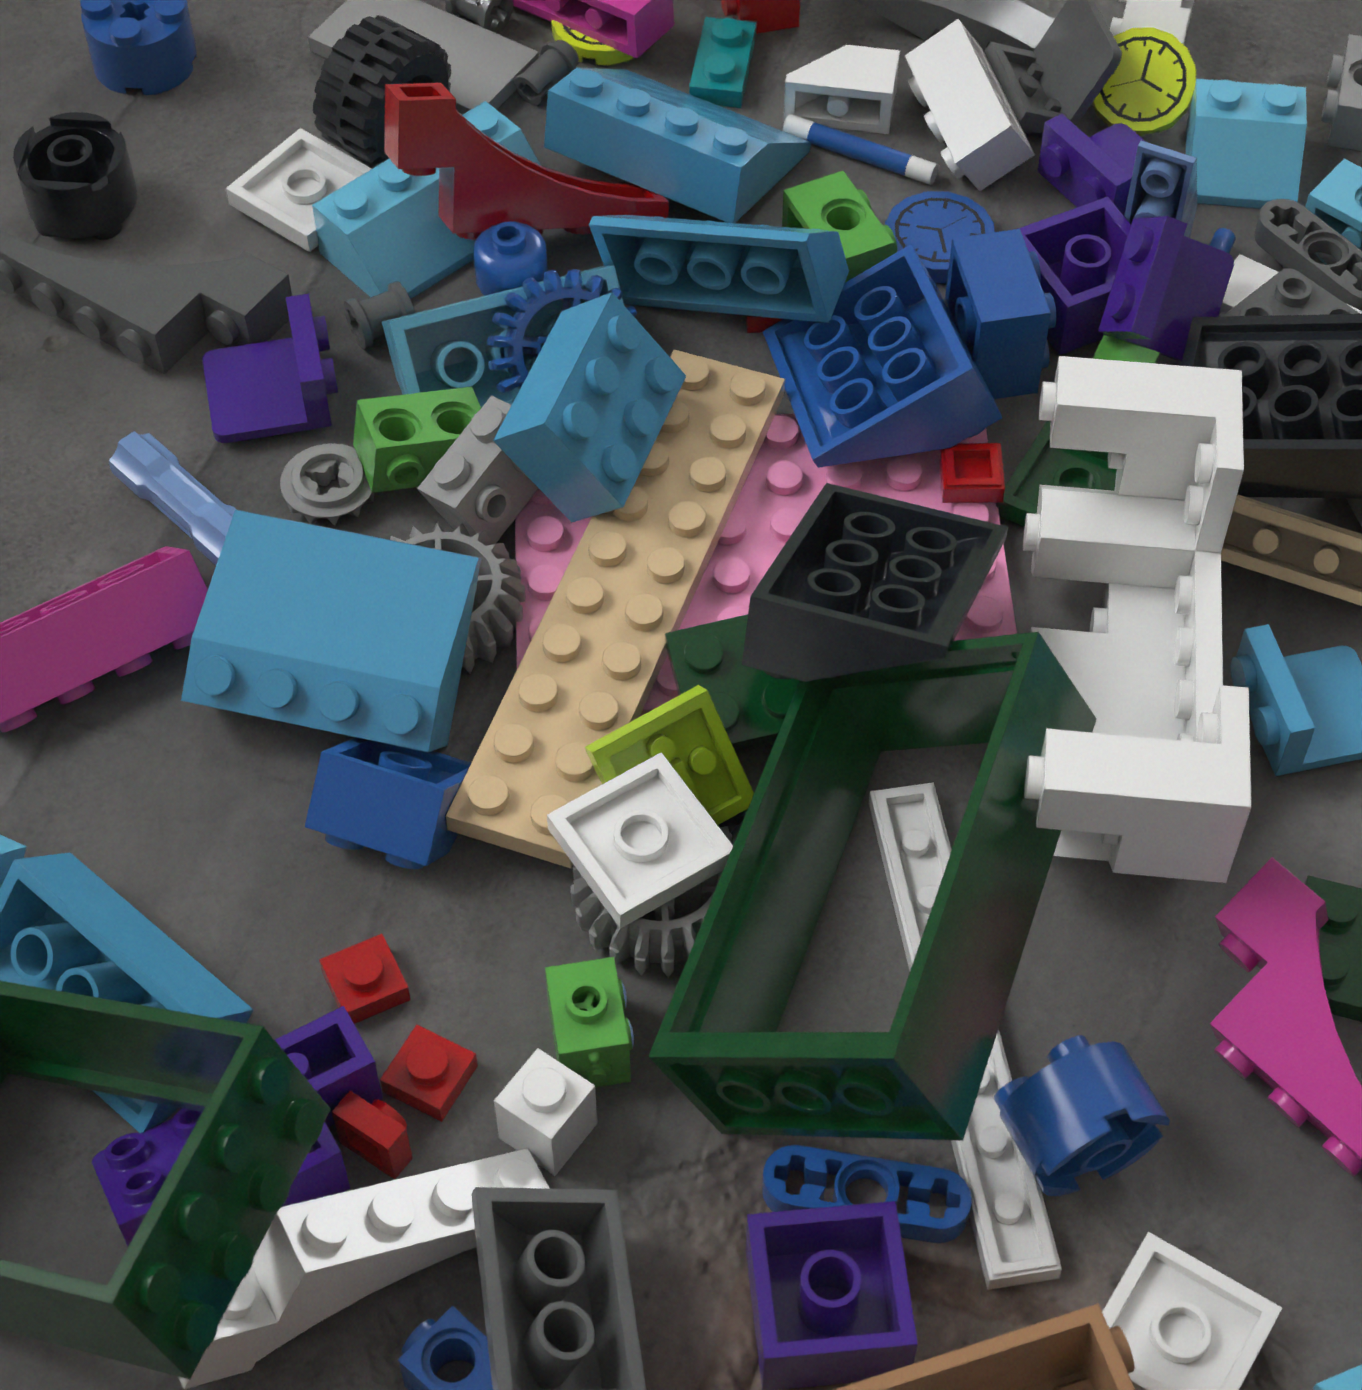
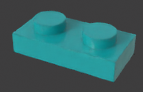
[689,17,756,108]

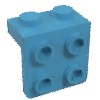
[1230,624,1362,776]

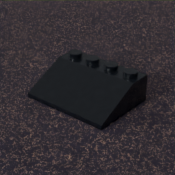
[1181,314,1362,498]
[742,483,1008,682]

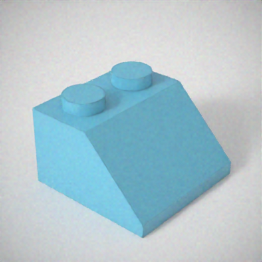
[1186,79,1307,209]

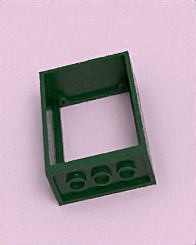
[0,981,331,1380]

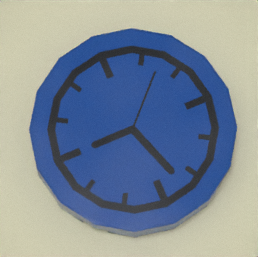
[885,191,995,283]

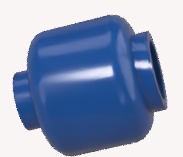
[474,222,548,296]

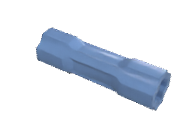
[109,431,237,565]

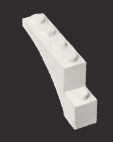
[179,1148,549,1389]

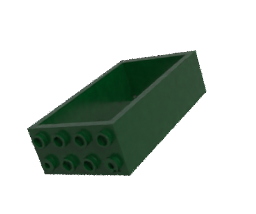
[648,632,1097,1141]

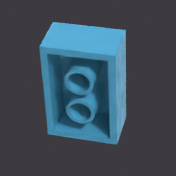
[493,292,686,522]

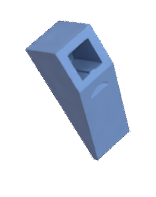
[1124,141,1197,238]

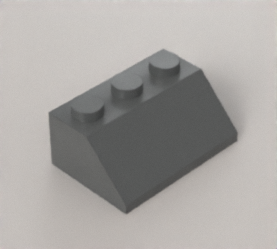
[471,1187,646,1390]

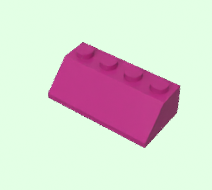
[0,546,208,732]

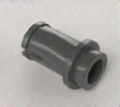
[514,40,579,105]

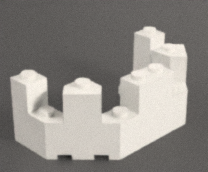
[1023,356,1251,883]

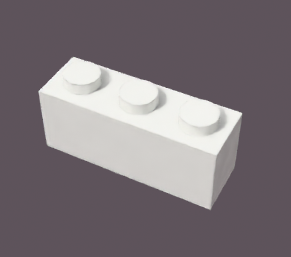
[905,19,1035,191]

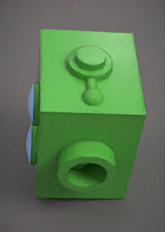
[545,957,634,1087]

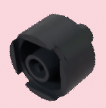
[13,112,137,240]

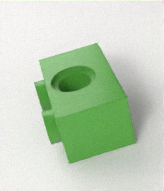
[782,170,897,282]

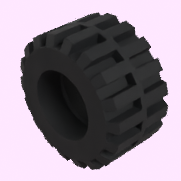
[313,15,452,167]

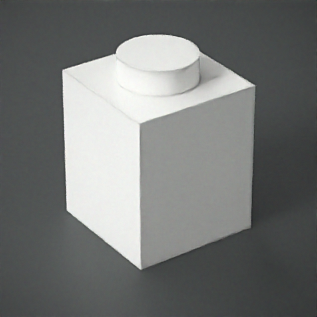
[494,1048,597,1176]

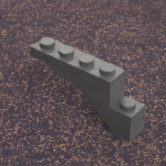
[0,230,292,374]

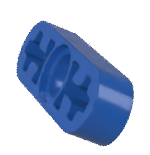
[762,1145,972,1243]

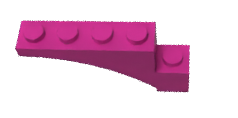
[1210,857,1362,1177]

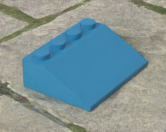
[544,67,811,223]
[181,510,482,752]

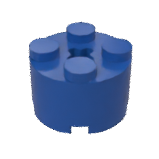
[80,0,197,95]
[994,1035,1170,1196]

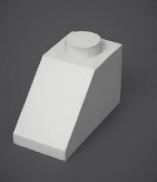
[784,45,900,134]

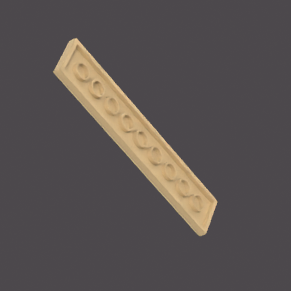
[446,349,785,868]

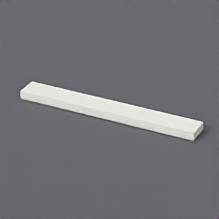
[869,782,1062,1290]

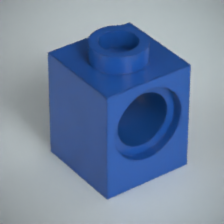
[398,1306,493,1390]

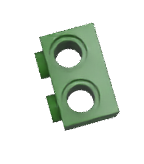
[353,387,481,493]

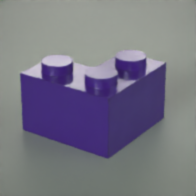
[275,1006,383,1207]

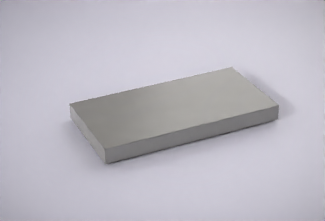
[308,0,539,115]

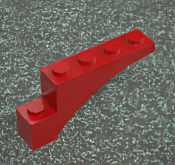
[384,83,669,240]

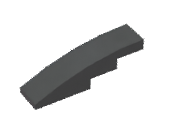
[856,0,1055,51]

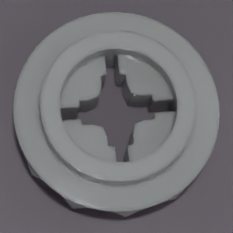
[280,444,374,526]

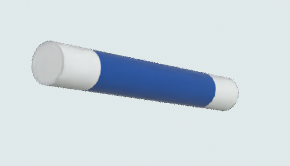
[783,114,939,185]

